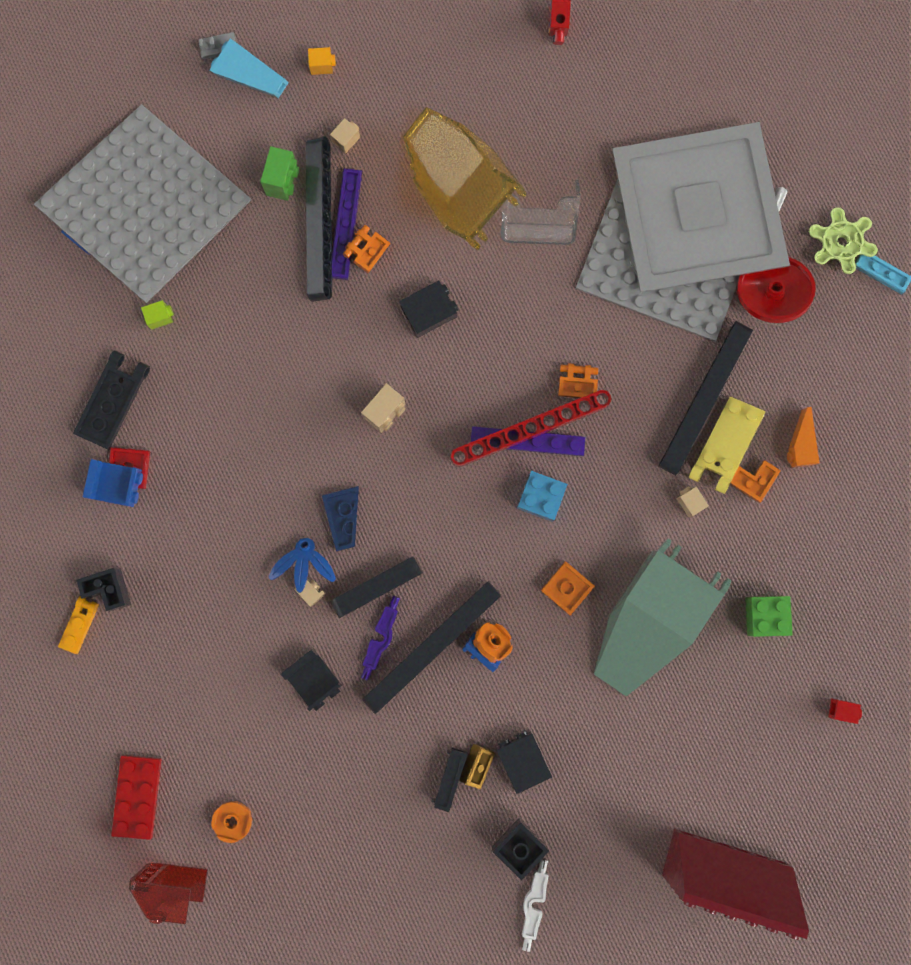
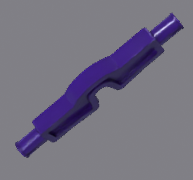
[361,596,400,680]

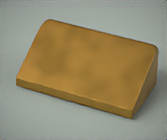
[459,744,495,789]

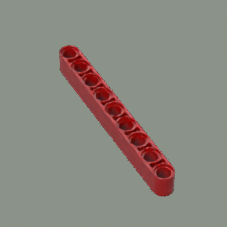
[451,390,611,467]

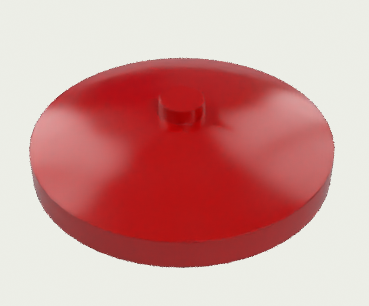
[737,257,816,323]

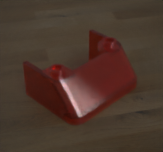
[128,863,208,924]

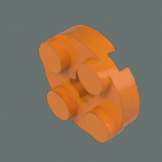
[473,623,512,663]
[211,801,252,843]

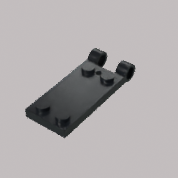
[73,350,150,450]

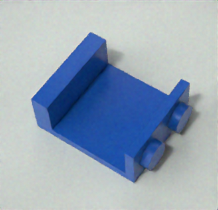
[83,459,143,507]

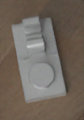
[199,32,236,60]

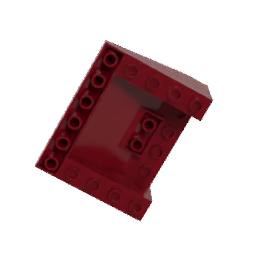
[662,828,809,940]

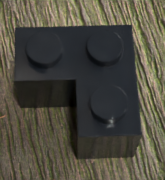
[76,568,131,611]

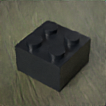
[492,818,549,881]

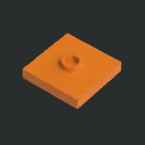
[540,561,595,616]

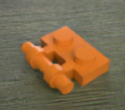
[343,225,390,273]
[558,363,598,398]

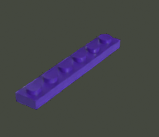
[471,426,586,457]

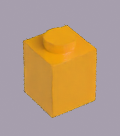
[308,47,336,75]

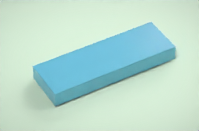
[855,255,911,295]

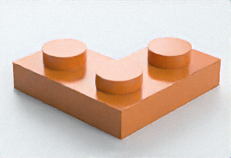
[730,460,781,503]

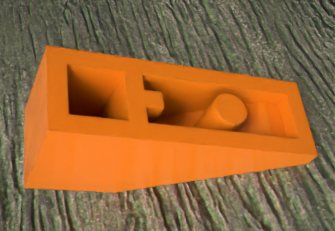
[787,407,820,468]

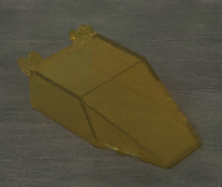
[403,107,527,250]

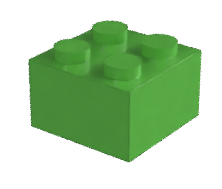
[261,146,299,201]
[745,596,793,637]

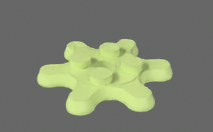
[809,208,878,274]

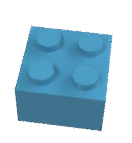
[517,471,568,522]

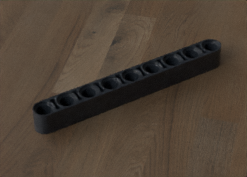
[306,136,332,302]
[658,321,753,476]
[362,581,501,714]

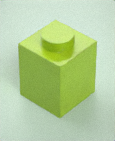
[141,300,174,329]

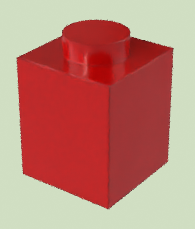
[828,698,862,724]

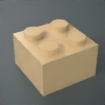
[361,383,406,433]

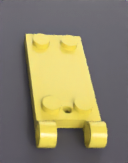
[689,397,766,494]

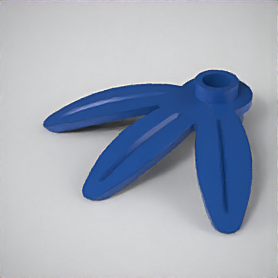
[269,538,336,593]

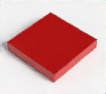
[109,447,150,489]

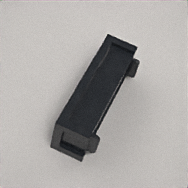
[431,747,467,812]

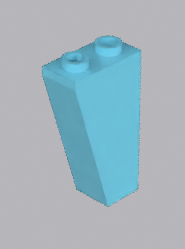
[210,38,289,98]

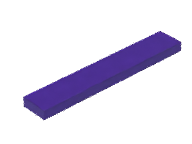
[332,168,362,280]

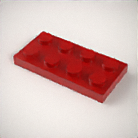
[111,755,162,840]

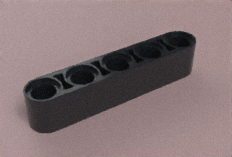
[330,556,422,618]

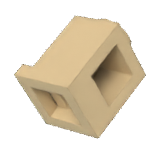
[294,579,326,607]

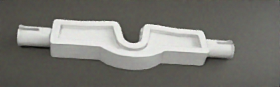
[522,859,549,952]

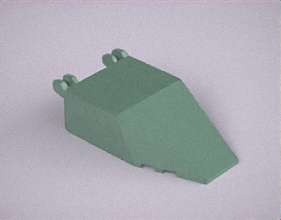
[594,538,731,696]

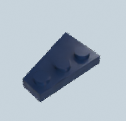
[322,486,359,552]

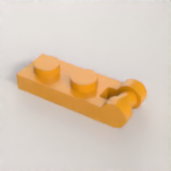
[58,596,99,654]

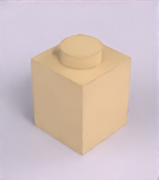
[330,118,360,154]
[676,486,709,517]

